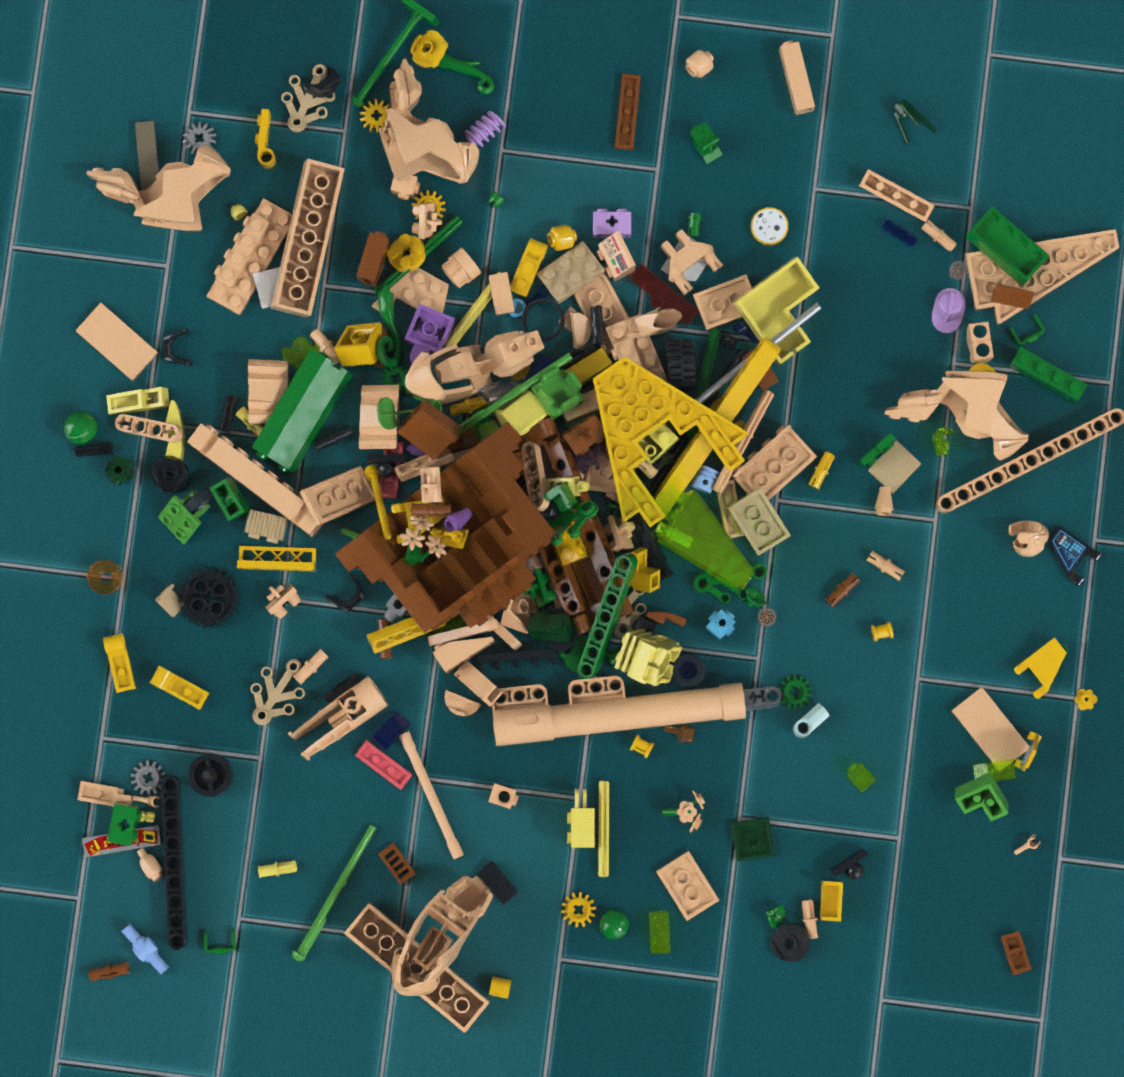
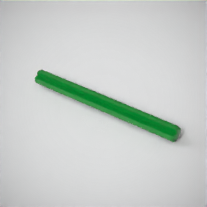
[374,216,463,295]
[687,329,721,438]

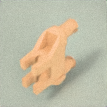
[661,229,723,295]

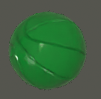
[64,411,98,445]

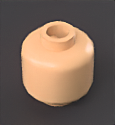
[685,50,714,78]

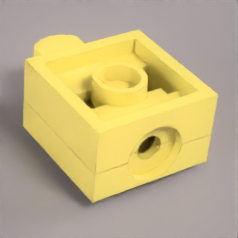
[567,789,595,848]

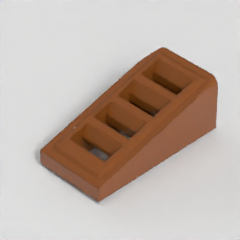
[378,842,416,885]

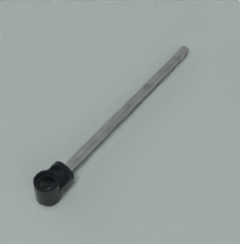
[666,303,821,433]

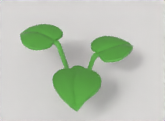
[377,374,442,430]

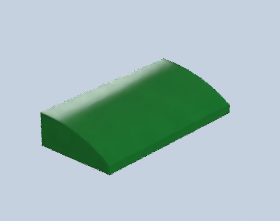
[965,206,1050,287]

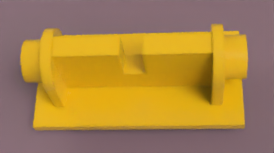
[430,526,469,549]

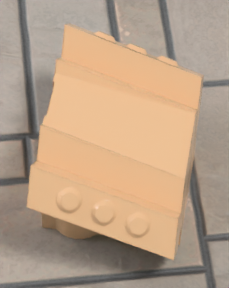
[248,359,290,424]
[359,385,400,449]

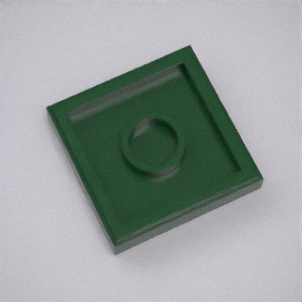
[730,817,775,862]

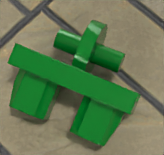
[524,569,556,609]

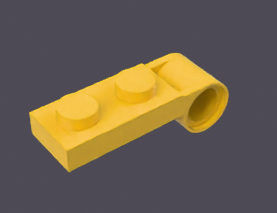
[255,109,276,169]
[510,238,549,297]
[103,633,136,693]
[149,666,210,710]

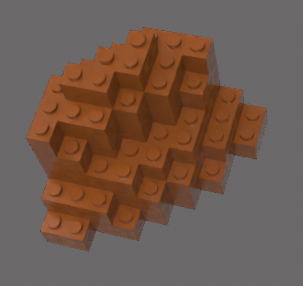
[335,422,556,633]

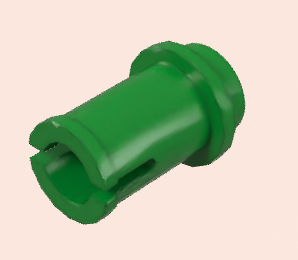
[687,213,702,237]

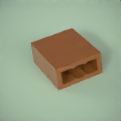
[356,231,390,288]
[398,399,461,460]

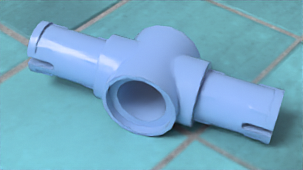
[121,924,169,974]

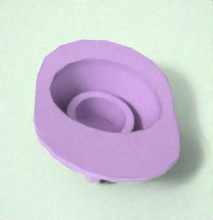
[932,288,965,333]

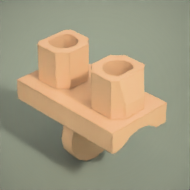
[412,202,442,239]
[420,467,442,503]
[604,515,635,552]
[265,584,301,619]

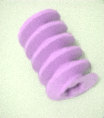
[464,111,506,147]

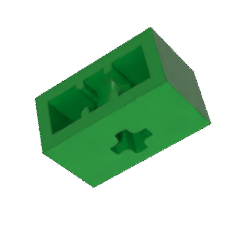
[209,477,250,521]
[107,801,142,846]

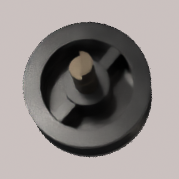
[188,754,233,797]

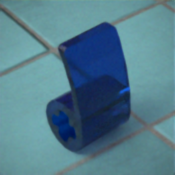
[372,712,410,751]

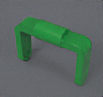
[1009,314,1045,346]
[204,929,236,955]

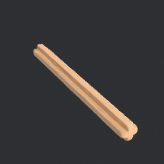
[712,390,774,493]

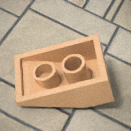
[433,637,495,674]

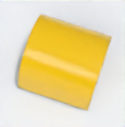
[489,976,512,999]

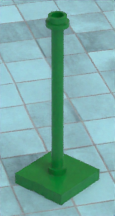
[351,0,440,108]

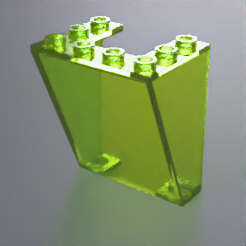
[656,490,755,590]

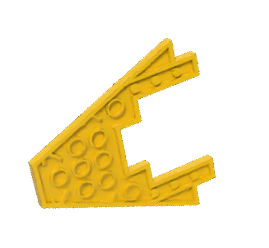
[593,356,749,527]

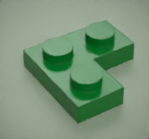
[858,433,896,467]

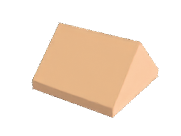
[500,593,539,634]

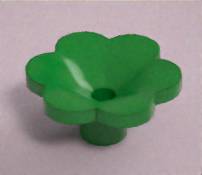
[745,587,766,607]
[766,905,786,929]

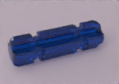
[882,219,918,247]

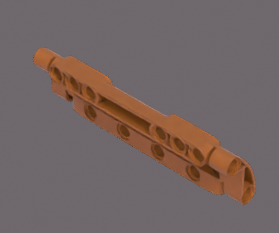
[513,417,634,635]

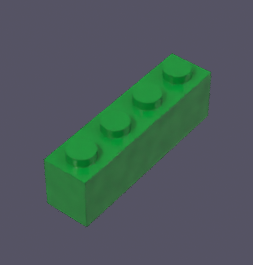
[1008,347,1087,404]

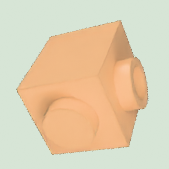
[390,175,420,200]

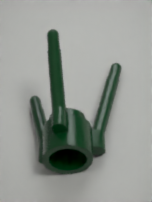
[893,99,937,145]

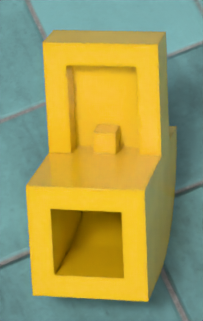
[630,547,660,593]

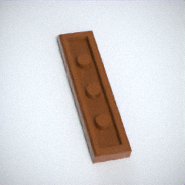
[614,74,641,151]

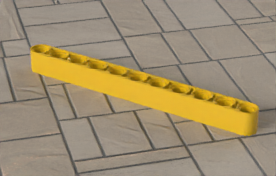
[652,337,781,520]

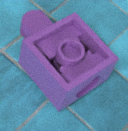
[405,304,455,364]

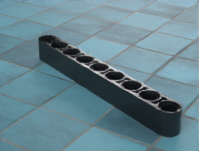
[161,776,188,950]

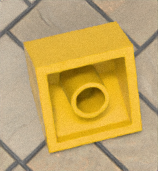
[334,322,382,367]

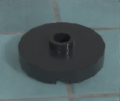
[151,456,189,493]
[771,923,810,963]

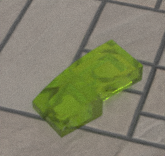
[973,759,1016,781]
[649,911,670,954]

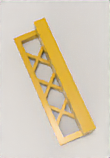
[237,546,316,572]
[367,617,446,654]

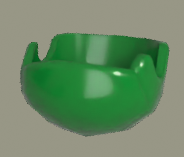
[599,909,629,940]

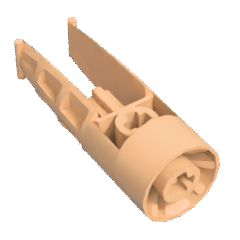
[288,676,388,761]

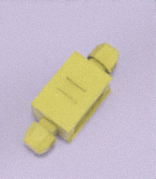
[536,476,589,497]

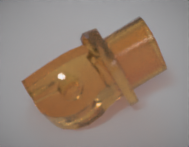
[663,724,695,743]

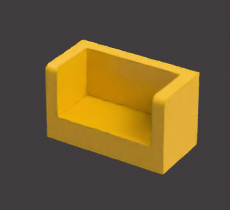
[820,881,843,922]

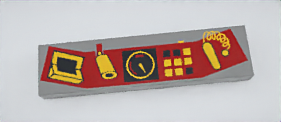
[82,825,162,858]

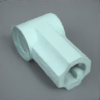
[793,703,830,738]

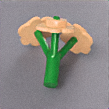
[662,790,705,833]

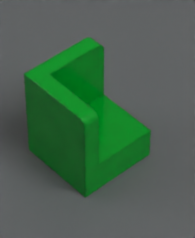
[544,483,578,512]

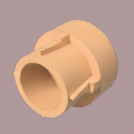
[442,248,481,288]

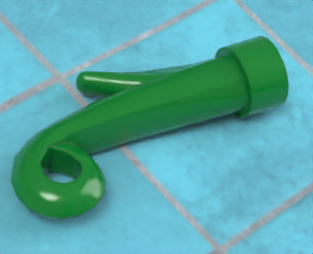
[438,53,495,94]

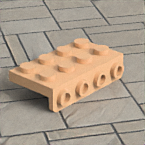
[732,425,817,500]

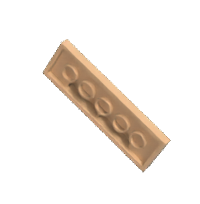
[207,198,292,316]
[605,314,668,426]

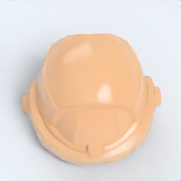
[1008,521,1049,557]

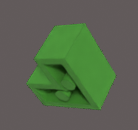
[955,772,1008,821]

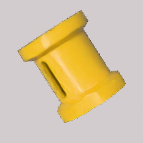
[871,621,894,642]
[629,734,654,759]

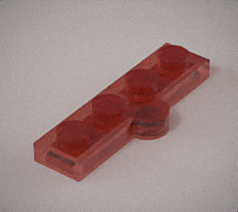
[629,263,700,327]

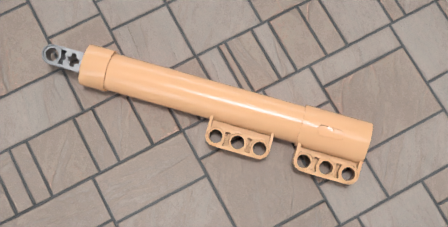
[492,676,781,746]

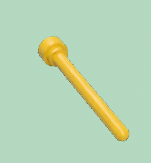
[364,464,392,540]

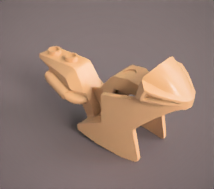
[379,59,479,184]
[87,144,231,231]
[405,330,544,405]
[885,371,1029,461]
[391,875,493,996]

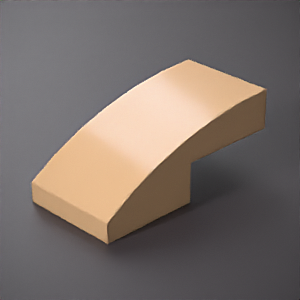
[489,272,515,316]

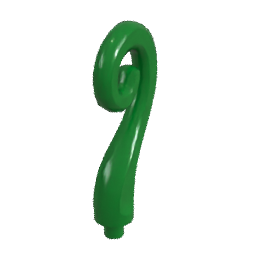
[376,285,403,368]

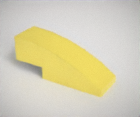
[106,387,170,415]
[165,400,185,461]

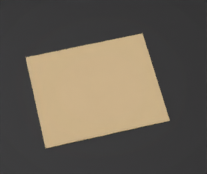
[868,440,921,494]

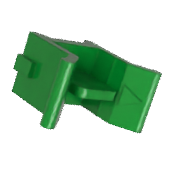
[690,122,723,165]

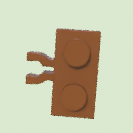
[562,413,605,455]

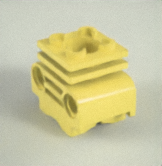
[615,629,682,686]

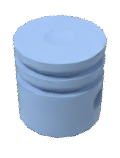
[690,465,719,494]

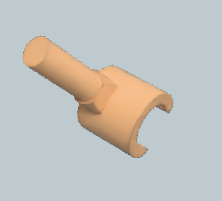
[132,795,161,808]
[1014,834,1041,855]

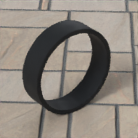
[521,299,565,342]

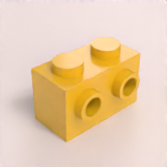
[552,521,588,566]

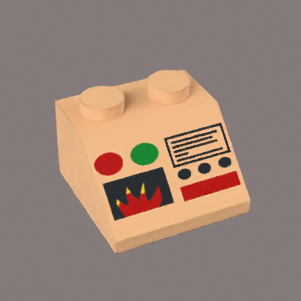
[596,231,636,282]

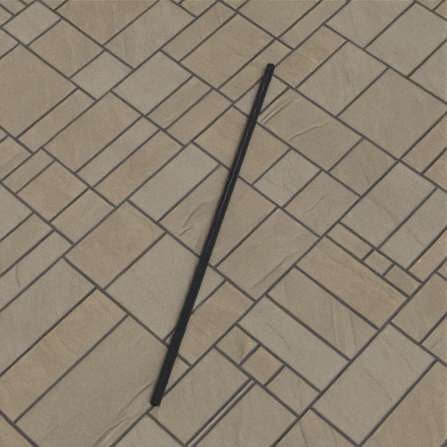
[567,349,745,622]

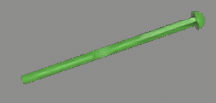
[451,352,573,444]
[292,824,377,961]

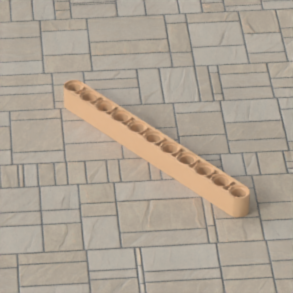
[936,408,1124,513]

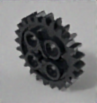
[178,567,241,629]

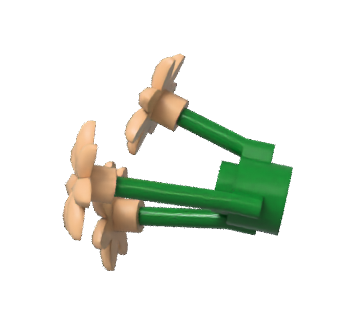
[400,515,446,565]

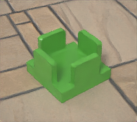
[531,367,585,420]

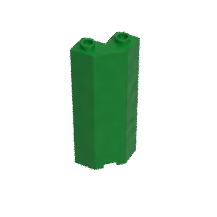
[252,349,352,473]

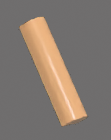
[859,169,935,222]

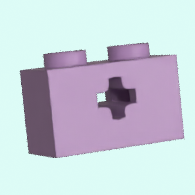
[593,209,631,238]

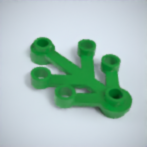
[547,500,598,546]
[693,551,767,604]

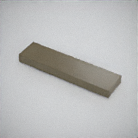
[135,121,159,191]

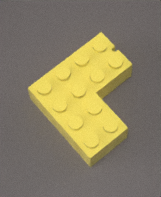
[732,257,819,364]

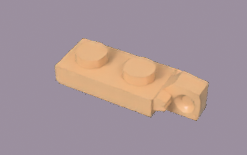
[77,781,133,807]

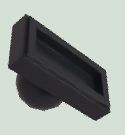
[367,454,407,478]
[831,849,868,880]

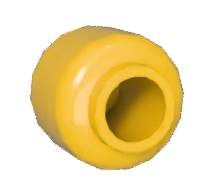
[547,224,577,251]

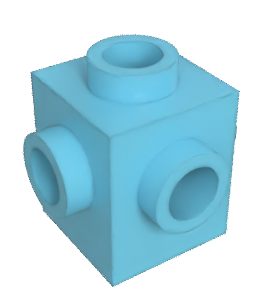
[705,610,735,640]

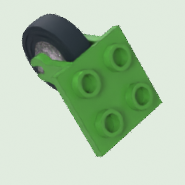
[158,487,214,545]

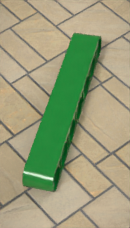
[577,553,638,679]

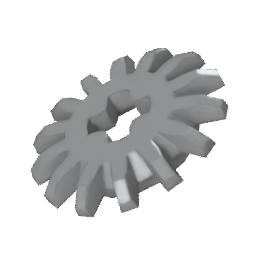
[183,122,216,154]
[131,761,165,795]

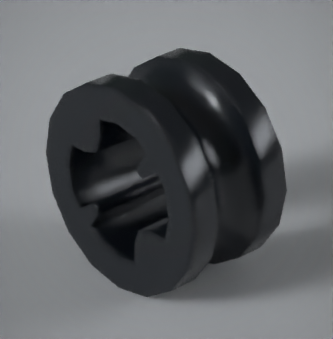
[719,334,739,350]

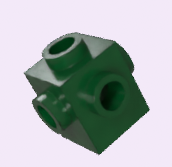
[105,454,135,486]

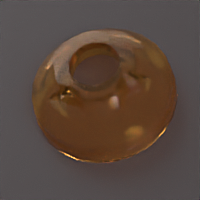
[87,560,123,595]

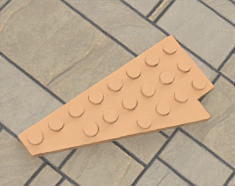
[965,229,1119,325]

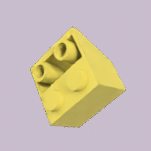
[493,390,548,436]
[638,423,679,465]

